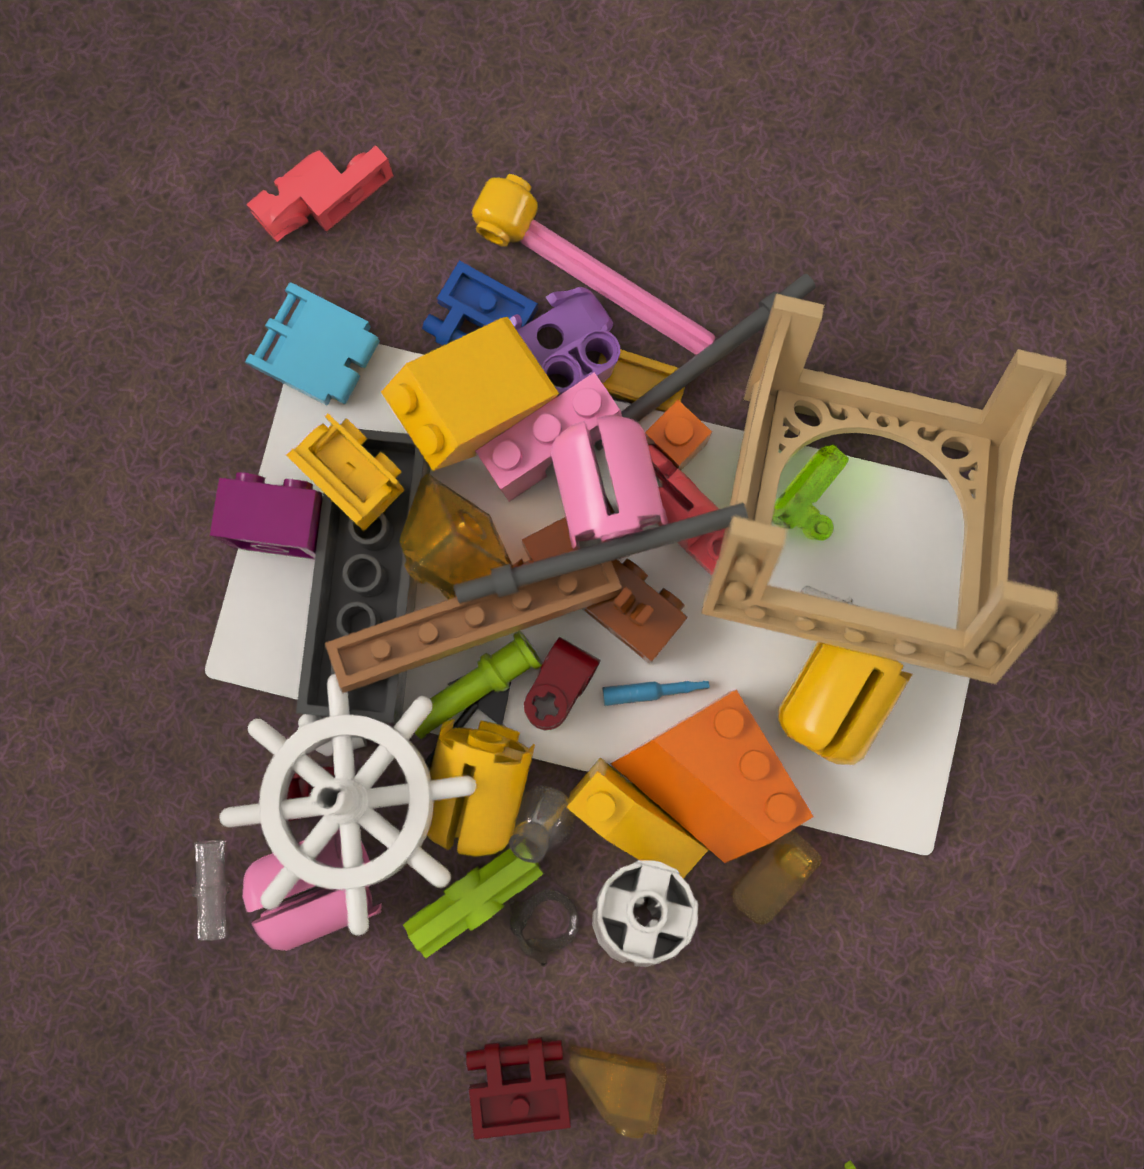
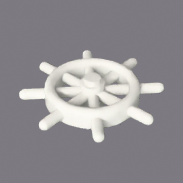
[219,674,476,936]

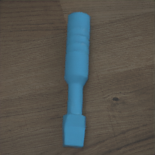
[602,681,709,706]

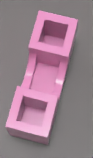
[476,372,622,501]

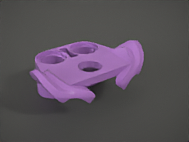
[510,287,620,396]

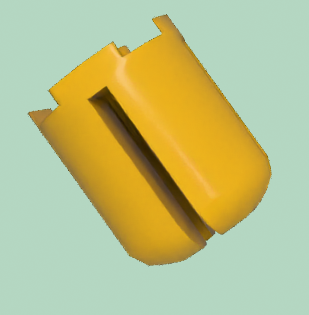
[778,642,913,765]
[427,719,535,857]

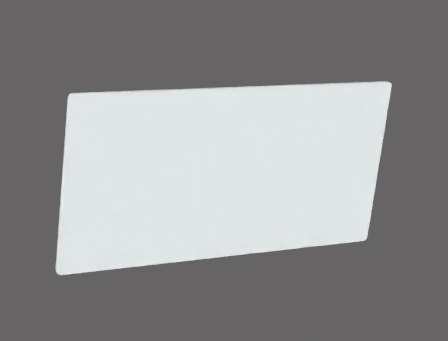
[205,344,973,855]

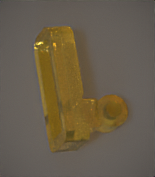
[731,831,822,924]

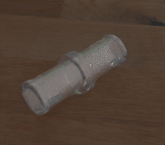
[191,839,231,941]

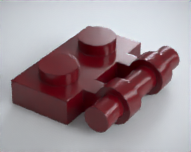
[466,1037,571,1140]

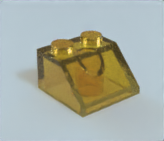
[399,473,514,600]

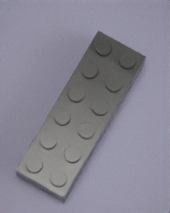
[296,429,431,724]

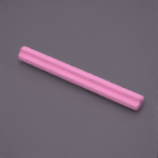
[521,220,715,355]

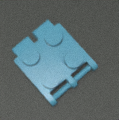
[245,282,380,406]

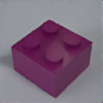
[210,472,323,560]

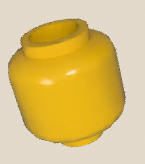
[471,174,538,246]

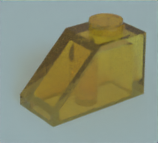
[569,1044,667,1138]

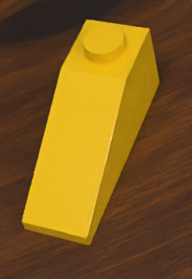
[567,758,709,879]

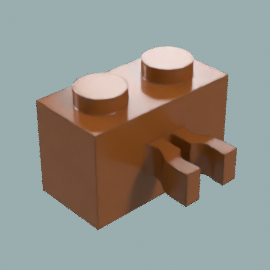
[582,558,688,664]

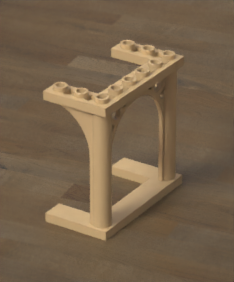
[701,294,1066,684]

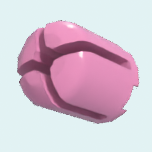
[551,415,668,550]
[242,828,382,951]

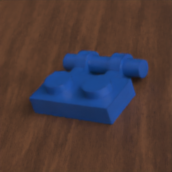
[422,260,538,346]

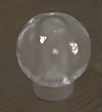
[509,785,576,863]

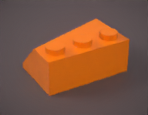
[610,689,814,863]

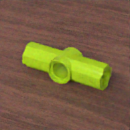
[403,840,544,958]

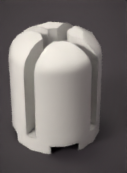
[592,860,698,967]

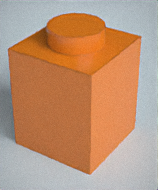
[645,400,712,470]

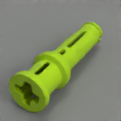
[414,631,542,739]

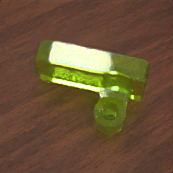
[772,445,849,541]

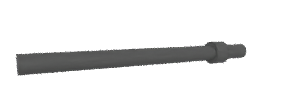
[594,274,816,451]
[454,503,748,604]

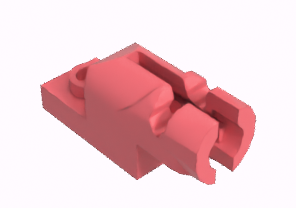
[246,146,394,242]
[648,445,725,576]

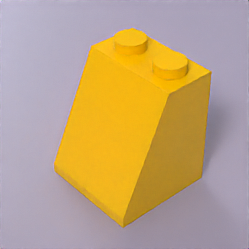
[381,317,559,471]

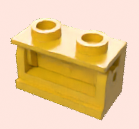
[286,413,405,531]

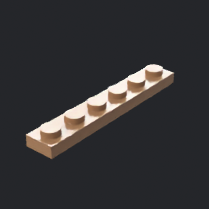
[325,561,622,693]

